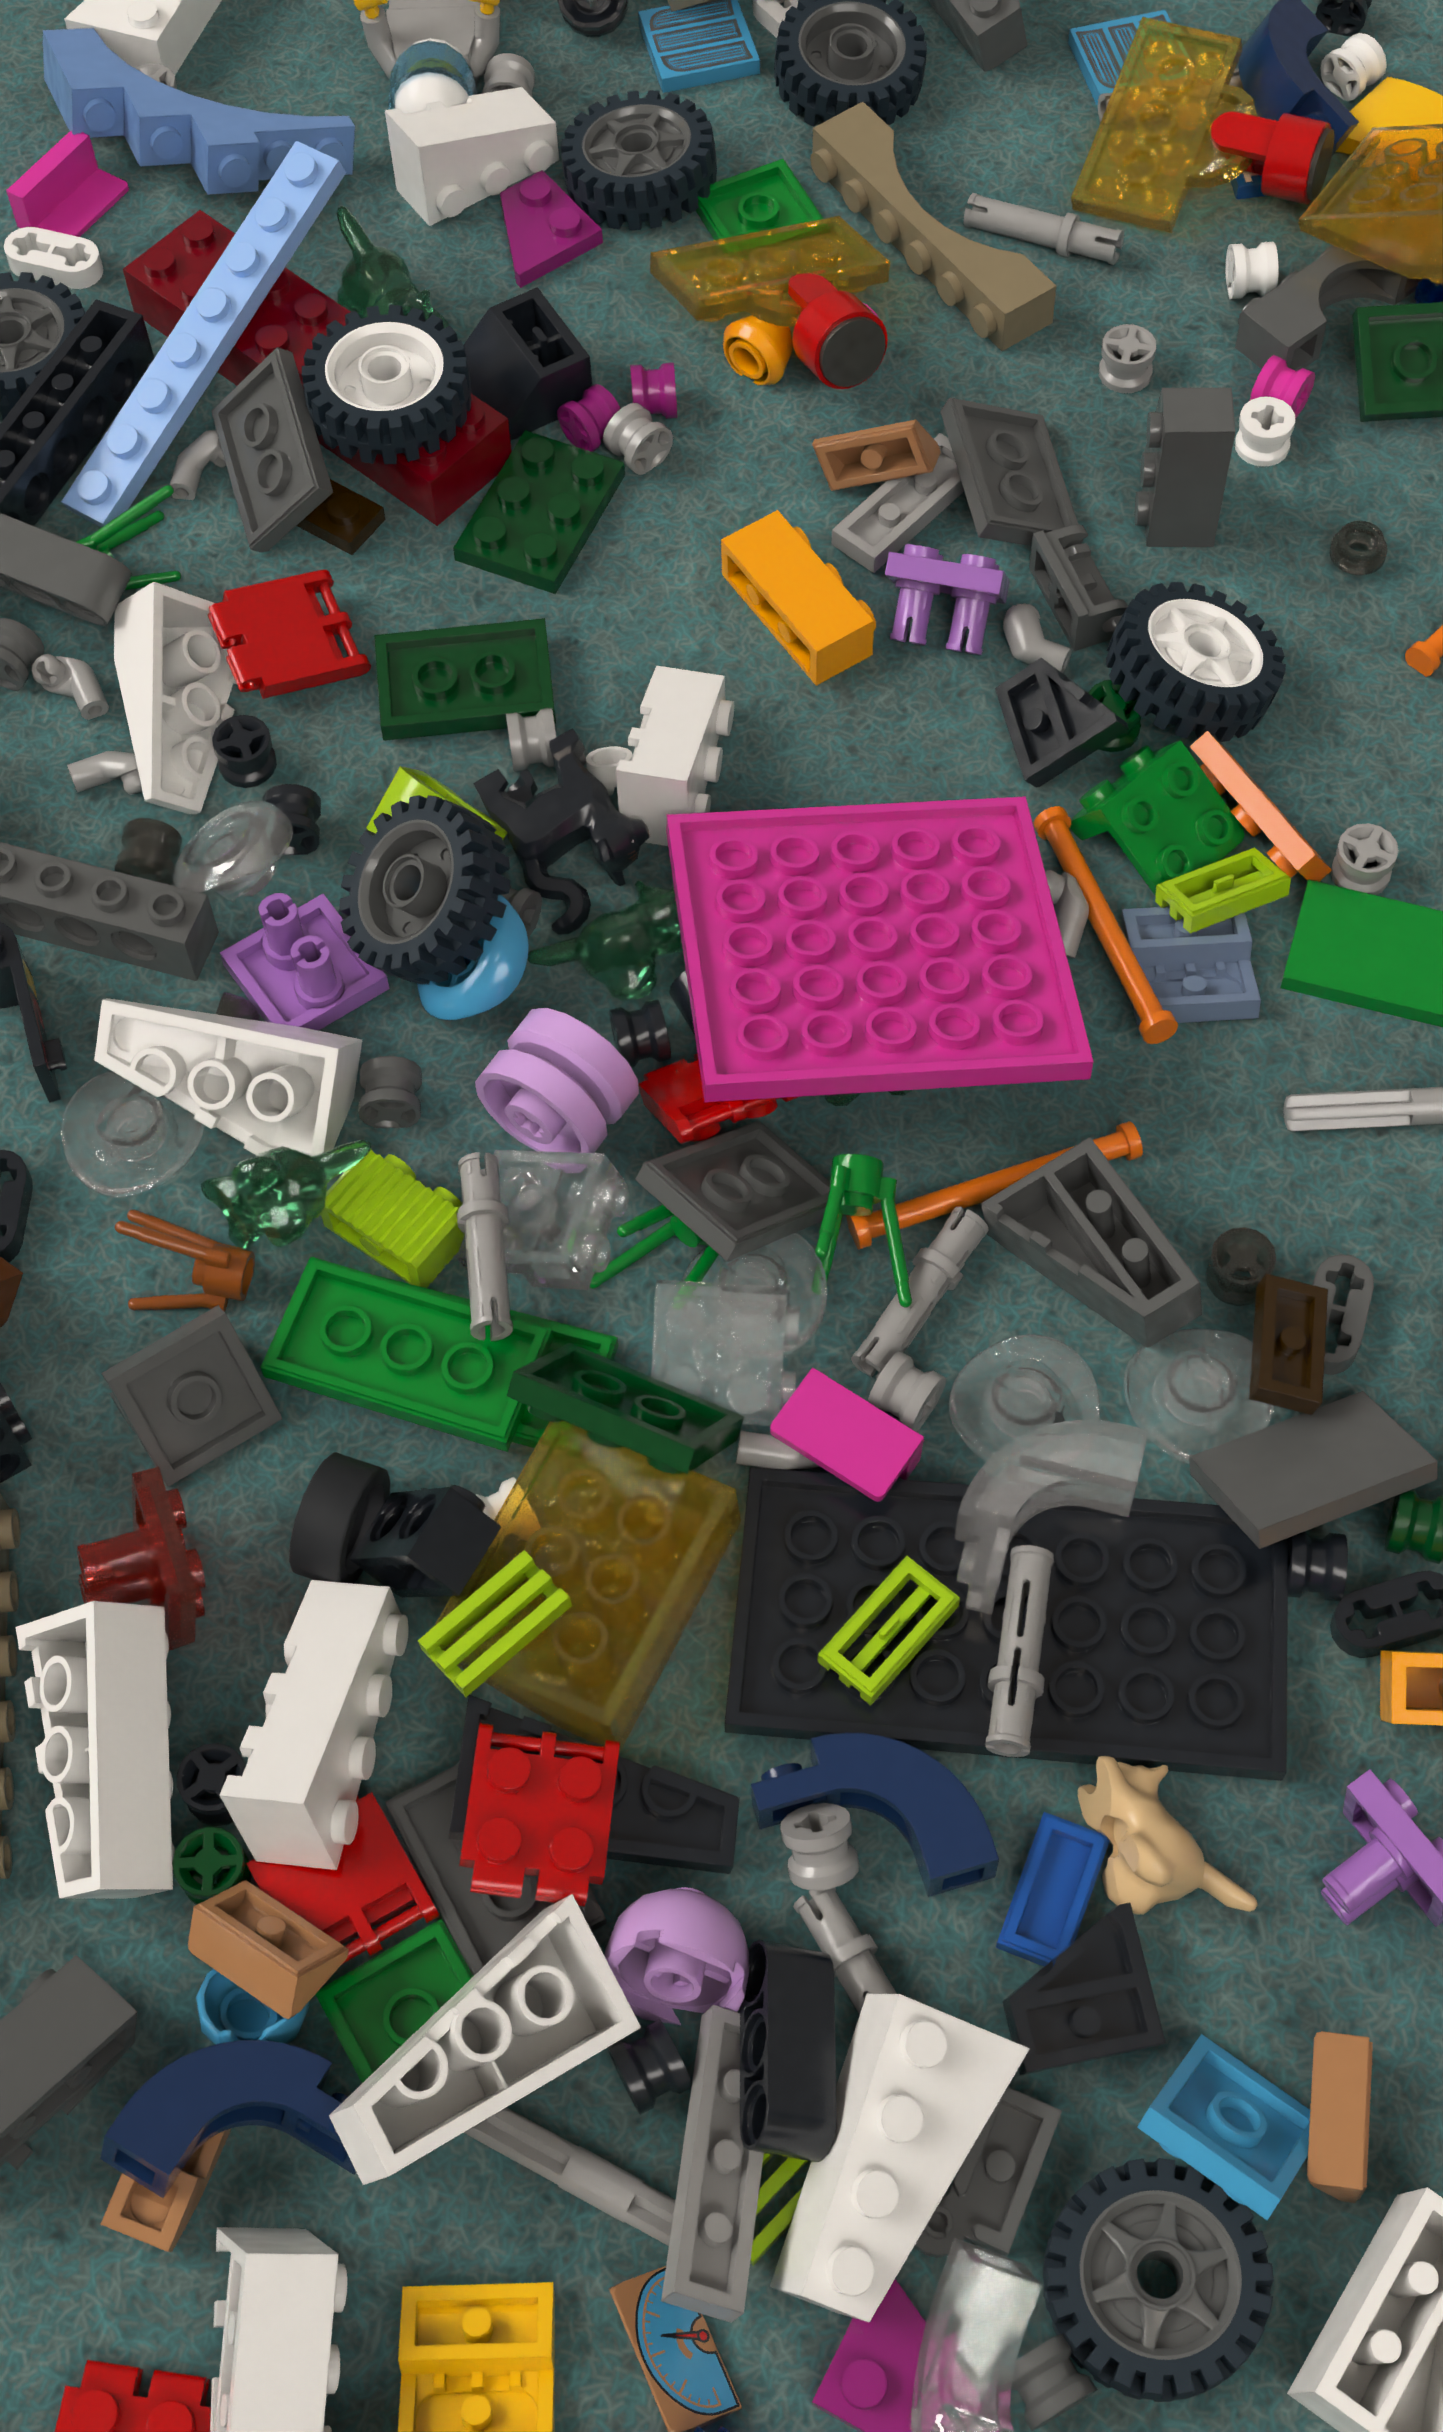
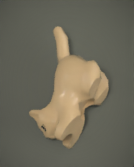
[1078,1756,1258,1915]

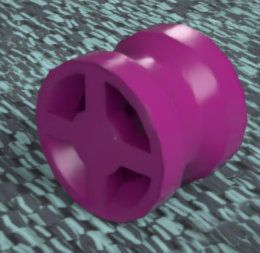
[630,363,677,419]
[557,384,621,452]

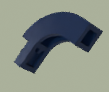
[1238,0,1359,157]
[751,1733,999,1897]
[100,2040,356,2198]

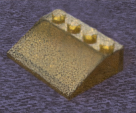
[1298,124,1443,284]
[434,1421,741,1753]

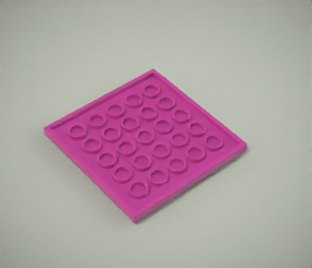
[666,796,1094,1102]

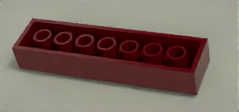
[123,210,512,526]

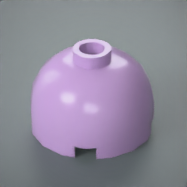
[604,1887,749,2025]

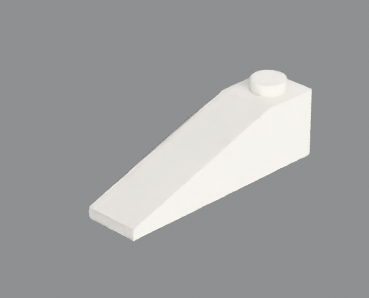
[114,582,237,814]
[94,998,362,1171]

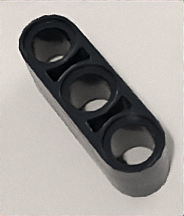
[740,1939,837,2162]

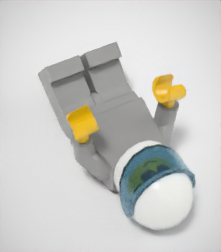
[353,0,500,114]

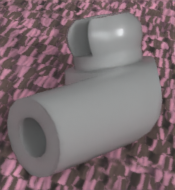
[170,430,226,500]
[1003,603,1072,673]
[32,654,109,720]
[67,751,142,795]
[1045,870,1089,958]
[736,1430,819,1470]

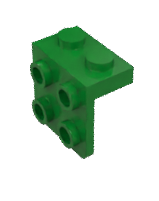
[1070,740,1244,895]

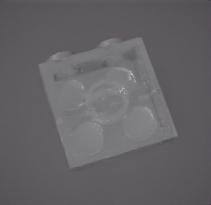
[456,1150,629,1290]
[651,1279,800,1426]

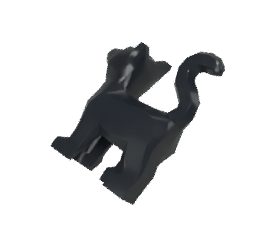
[473,728,650,935]

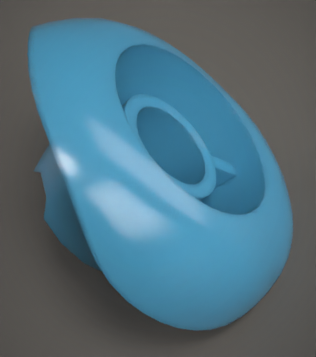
[417,895,529,1020]

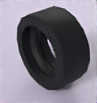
[289,1452,391,1583]

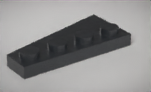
[448,1694,740,1874]

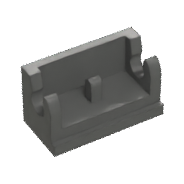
[1029,524,1128,651]

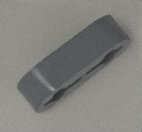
[1312,1254,1374,1375]

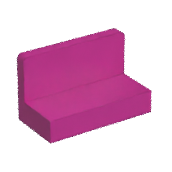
[6,131,129,237]
[770,1367,924,1502]

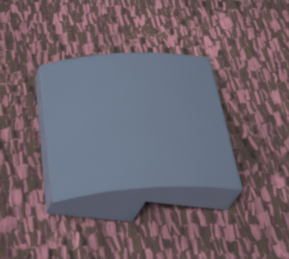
[1121,906,1261,1025]

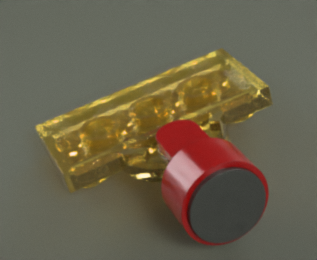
[1071,17,1334,233]
[650,216,890,389]

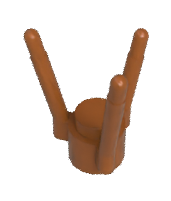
[115,1209,255,1312]

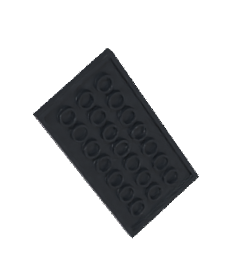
[724,1467,1288,1781]

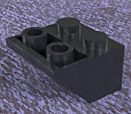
[463,287,592,441]

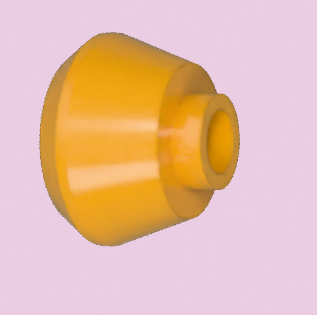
[723,312,793,385]

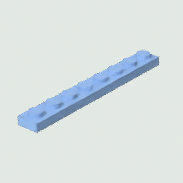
[61,141,346,527]

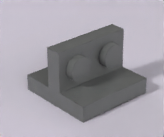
[102,1305,283,1487]

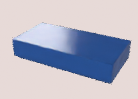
[996,1812,1110,1966]

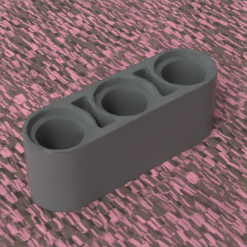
[0,513,132,626]

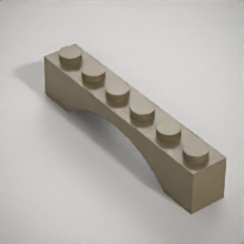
[810,102,1056,351]

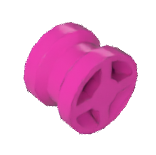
[1250,355,1315,419]

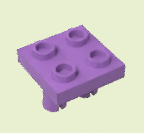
[885,544,1010,655]
[220,893,390,1031]
[1321,1769,1443,1927]

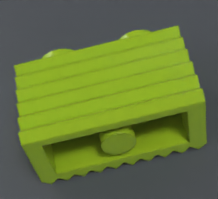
[317,1148,465,1288]

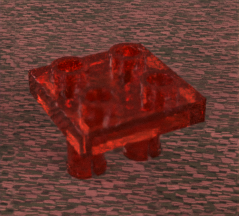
[76,1467,206,1651]

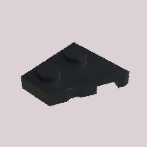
[995,658,1129,787]
[1002,1902,1166,2075]

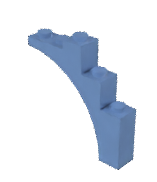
[43,28,355,195]

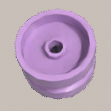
[475,1008,639,1166]

